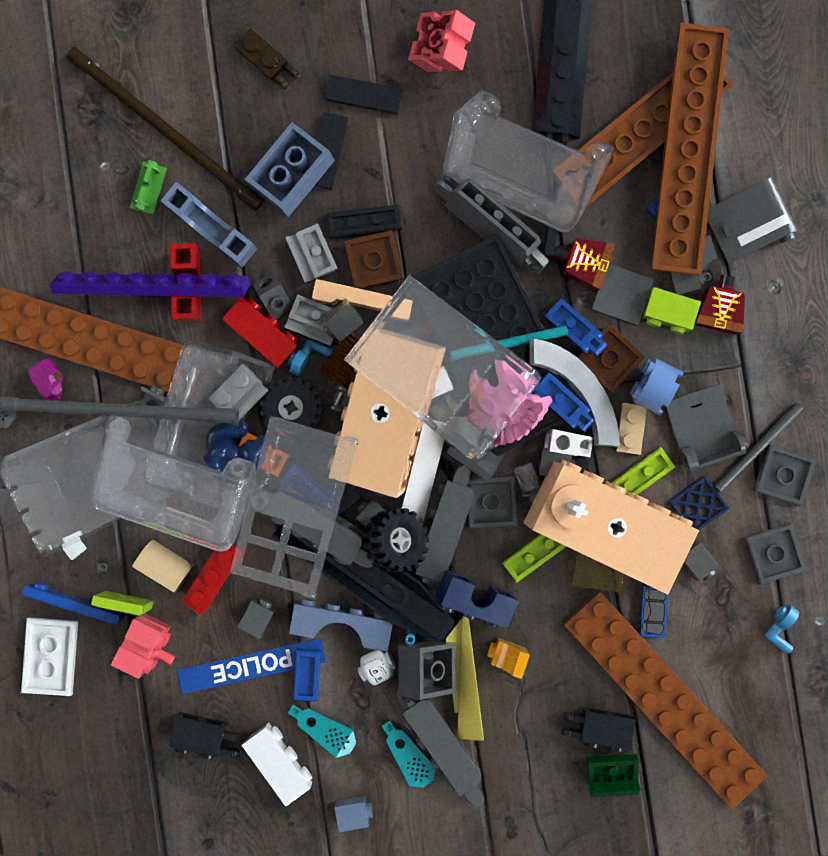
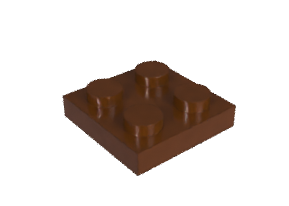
[344,230,403,289]
[577,324,645,394]

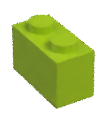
[641,287,701,335]

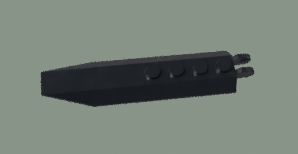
[532,0,593,153]
[272,524,455,642]

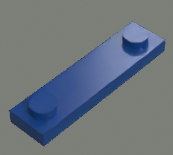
[22,581,126,625]

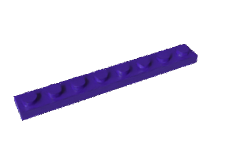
[50,271,250,297]

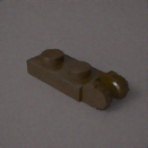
[235,28,300,90]

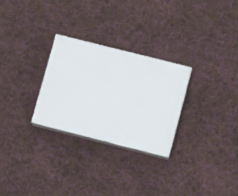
[21,617,78,696]

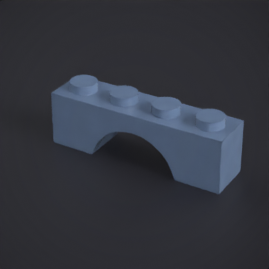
[161,182,257,267]
[289,598,393,652]

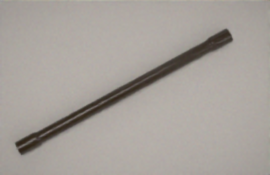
[66,47,264,211]

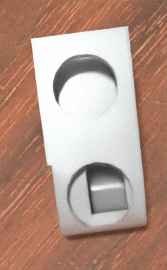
[543,429,593,457]

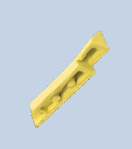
[446,616,484,741]

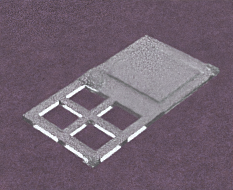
[230,416,359,599]

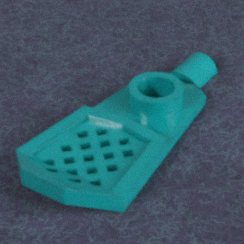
[288,705,357,758]
[382,720,435,788]

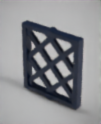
[669,476,729,530]

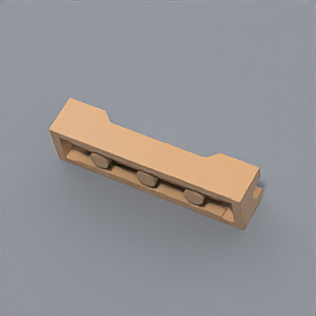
[312,279,413,323]

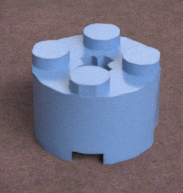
[629,358,683,415]

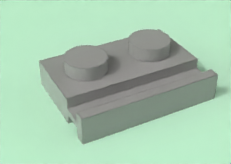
[285,224,338,284]
[284,294,334,346]
[208,364,268,425]

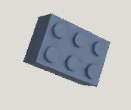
[245,122,335,217]

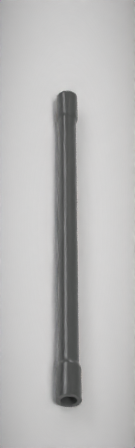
[0,396,239,424]

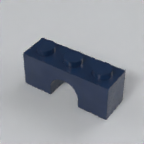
[435,570,519,628]

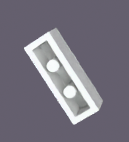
[242,722,312,806]

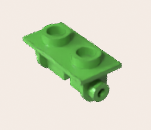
[130,160,167,215]

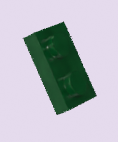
[587,754,641,797]

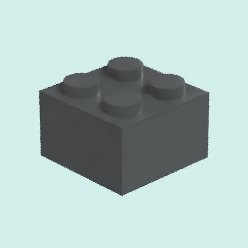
[398,640,456,700]

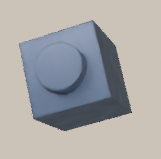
[334,795,373,832]

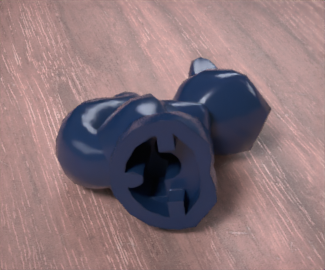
[203,420,270,481]

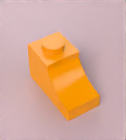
[487,638,530,679]

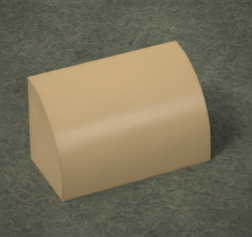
[132,540,194,593]

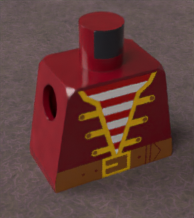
[552,238,615,293]
[694,275,745,335]

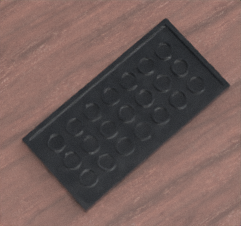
[408,234,578,456]

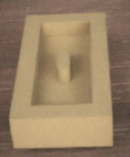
[615,403,647,455]

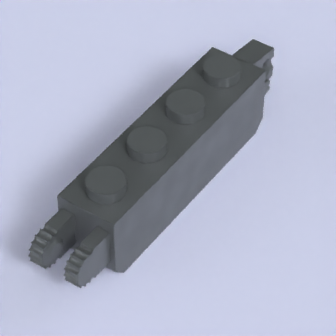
[434,172,549,274]
[415,463,474,592]
[253,483,375,569]
[396,690,485,806]

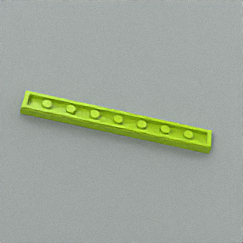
[502,447,675,583]

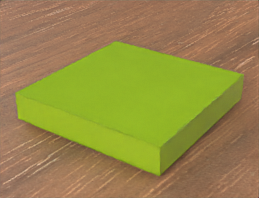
[91,591,154,616]

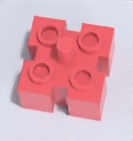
[408,10,475,72]
[111,613,175,679]

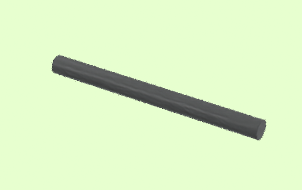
[714,403,804,493]

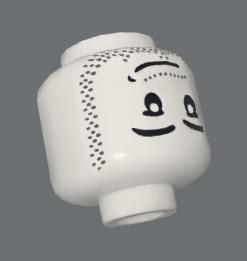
[358,650,396,685]

